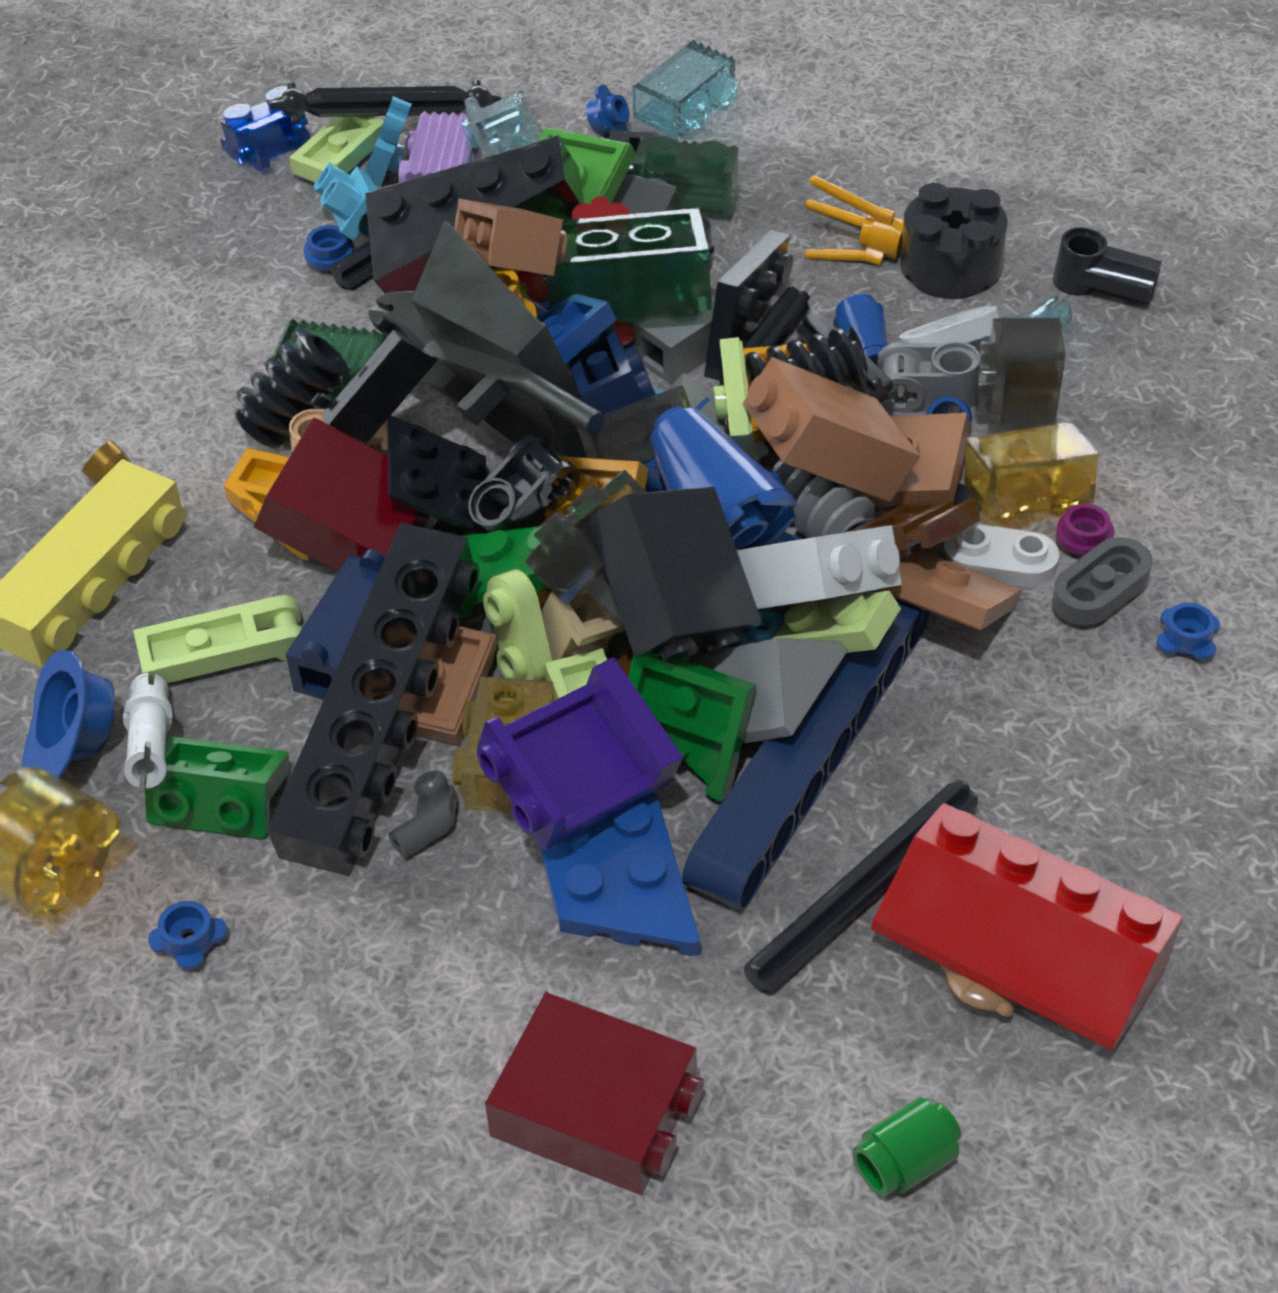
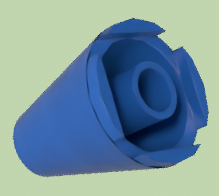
[650,406,798,550]

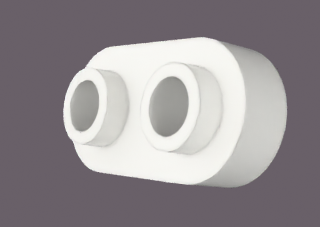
[899,306,1001,348]
[942,524,1059,587]

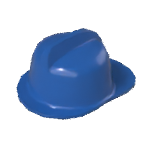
[22,649,115,795]

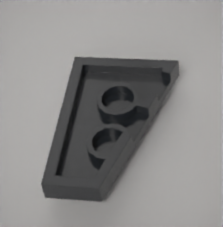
[704,230,793,381]

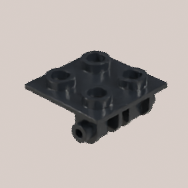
[388,415,488,536]

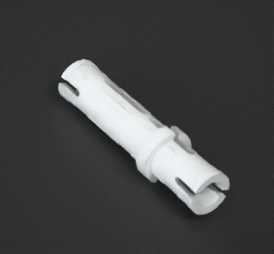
[123,673,173,788]

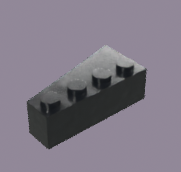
[365,135,584,294]

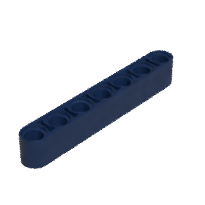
[682,590,930,911]

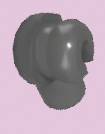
[388,770,457,859]

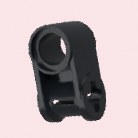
[468,433,581,533]

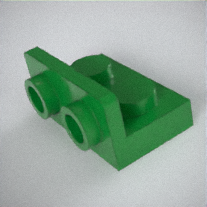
[145,736,289,839]

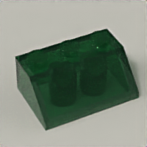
[546,208,712,323]

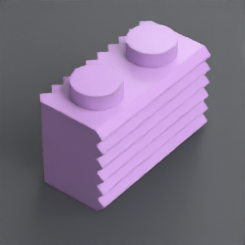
[399,111,481,183]

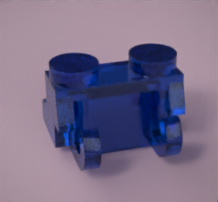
[220,86,310,171]

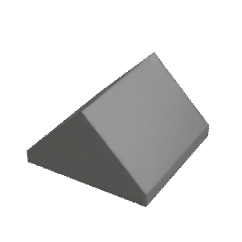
[694,638,847,744]

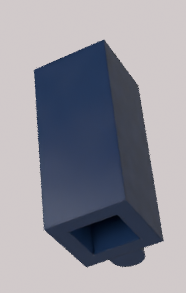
[286,549,385,700]

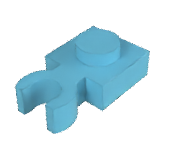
[365,96,412,187]

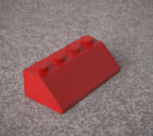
[871,803,1184,1051]

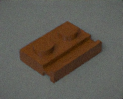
[850,498,980,558]

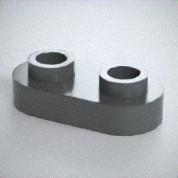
[1052,537,1152,626]

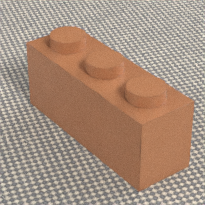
[454,199,567,276]

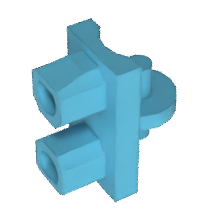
[313,162,377,241]

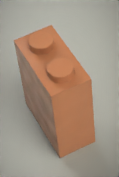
[742,357,921,502]

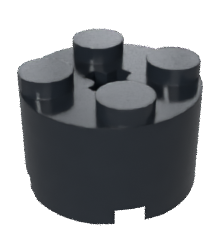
[900,183,1008,299]

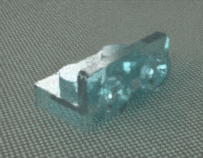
[462,91,543,158]

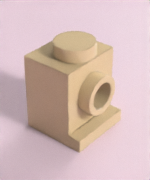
[541,580,626,661]

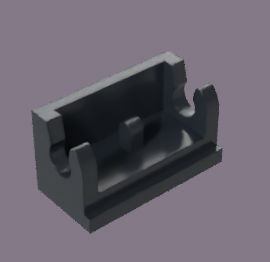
[311,315,438,444]

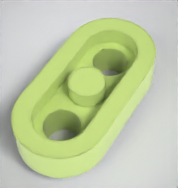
[483,569,553,691]

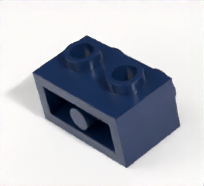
[569,323,658,448]

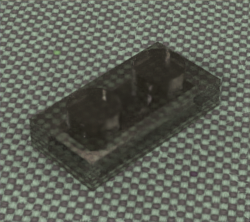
[576,385,691,462]

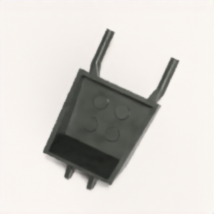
[368,221,608,462]

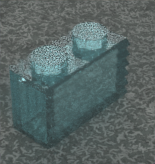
[632,39,737,139]

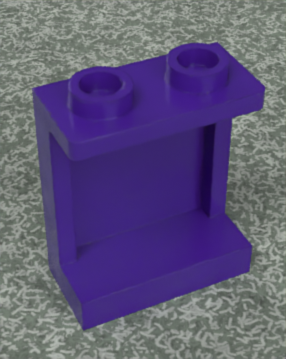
[477,657,683,851]

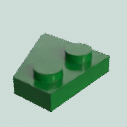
[628,654,757,801]

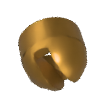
[82,440,131,484]

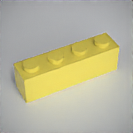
[0,459,185,668]

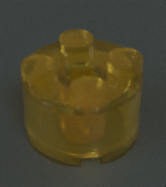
[0,767,121,917]

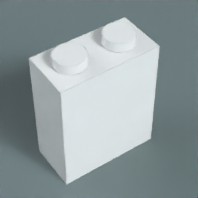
[737,525,902,609]

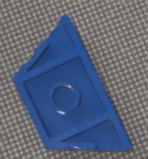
[538,792,701,956]

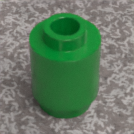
[852,1097,961,1197]

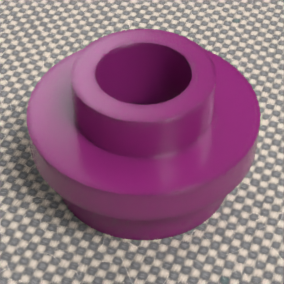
[1056,503,1115,556]

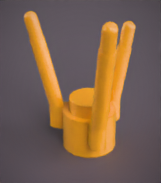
[804,176,903,266]

